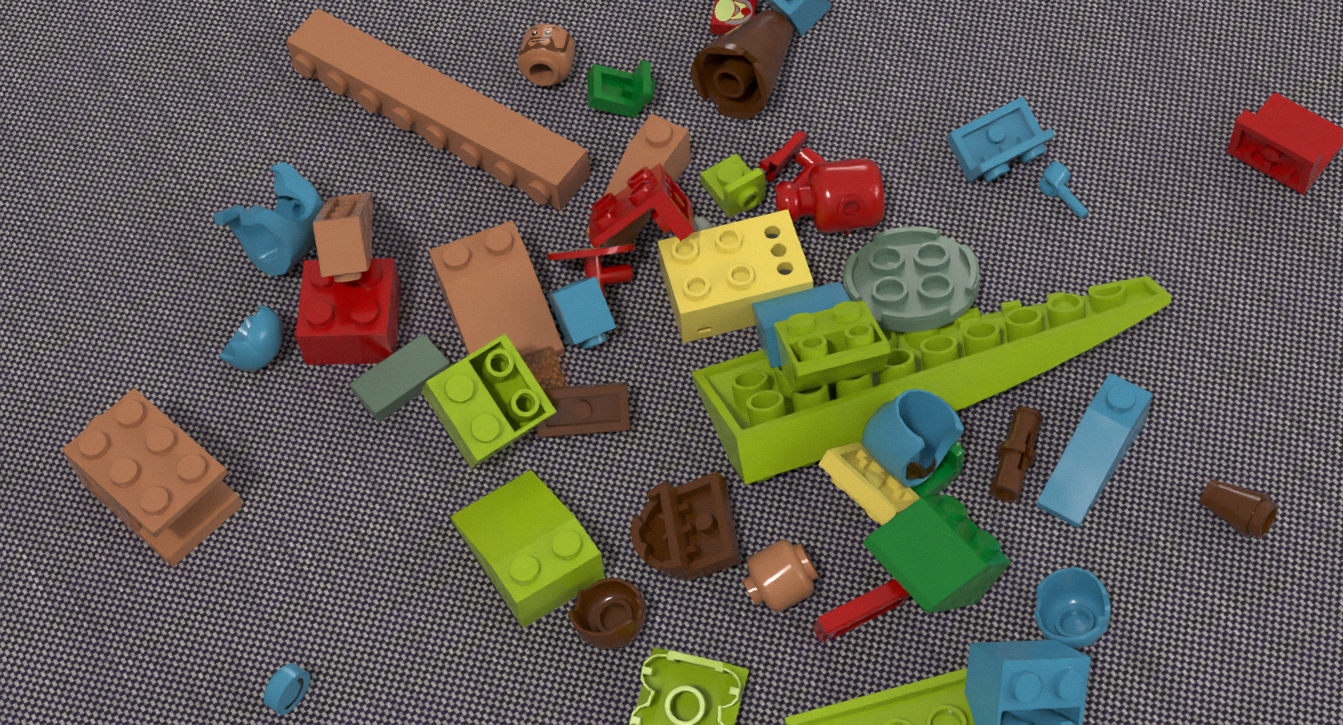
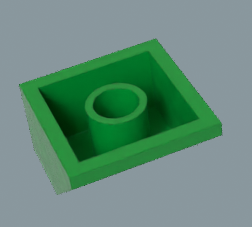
[863,494,1011,614]

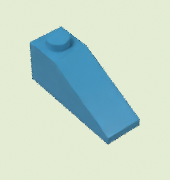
[1036,373,1153,529]

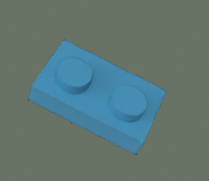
[945,96,1055,183]

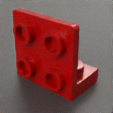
[1227,93,1343,195]
[589,163,695,248]

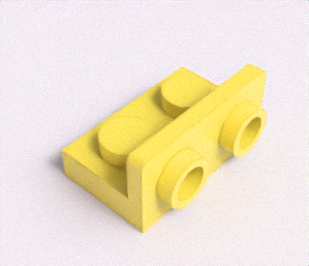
[818,442,921,525]

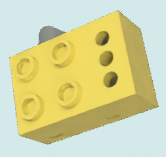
[657,209,813,343]

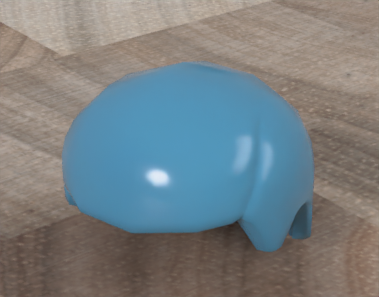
[218,305,284,372]
[1034,567,1111,649]

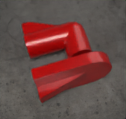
[759,130,827,185]

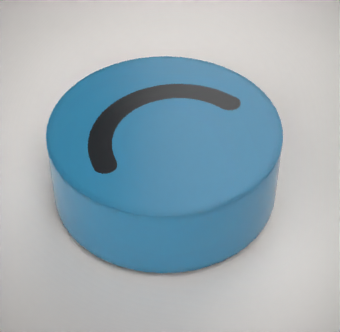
[264,663,310,715]

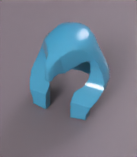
[213,162,324,276]

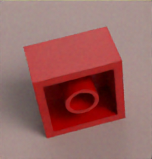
[295,258,402,365]

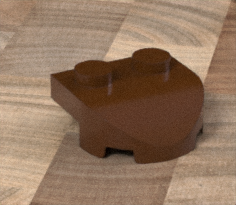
[631,471,742,581]

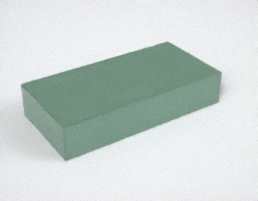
[350,333,451,423]

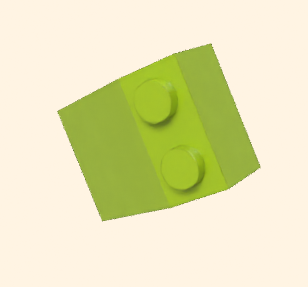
[450,470,605,628]

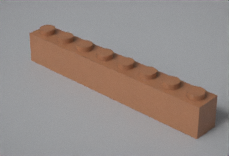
[286,8,591,211]

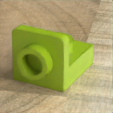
[700,153,766,218]

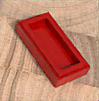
[813,579,910,644]

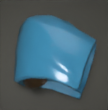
[862,389,964,488]

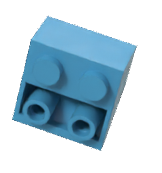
[965,640,1091,725]

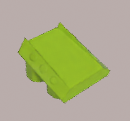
[629,647,749,725]

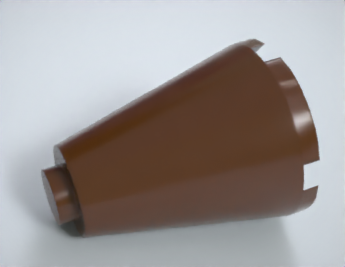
[691,10,793,119]

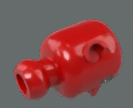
[775,158,885,235]

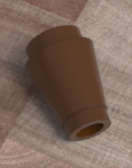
[1200,479,1278,539]

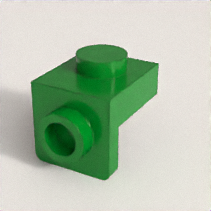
[587,60,655,119]

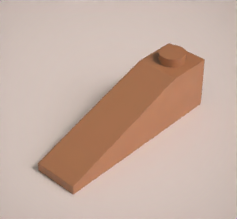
[313,192,373,282]

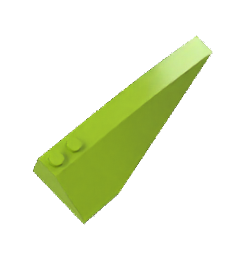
[691,276,1171,485]

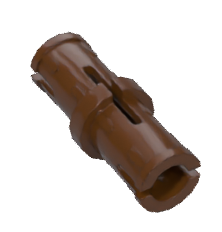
[989,407,1043,503]

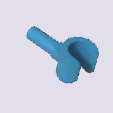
[1039,161,1089,219]

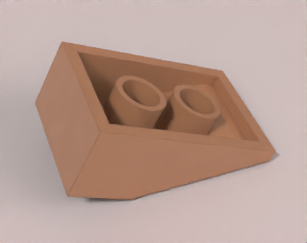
[429,220,565,367]

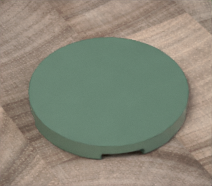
[843,226,980,332]

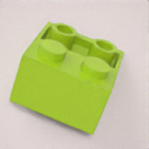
[774,300,891,393]
[421,333,557,469]

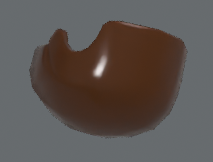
[568,577,646,650]

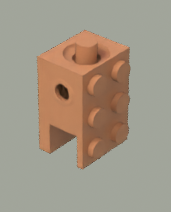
[62,388,243,568]

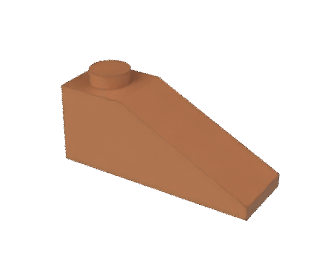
[586,114,691,254]

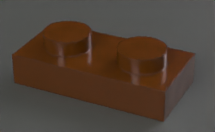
[536,382,631,437]

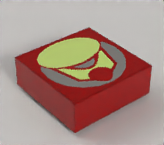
[710,0,758,35]

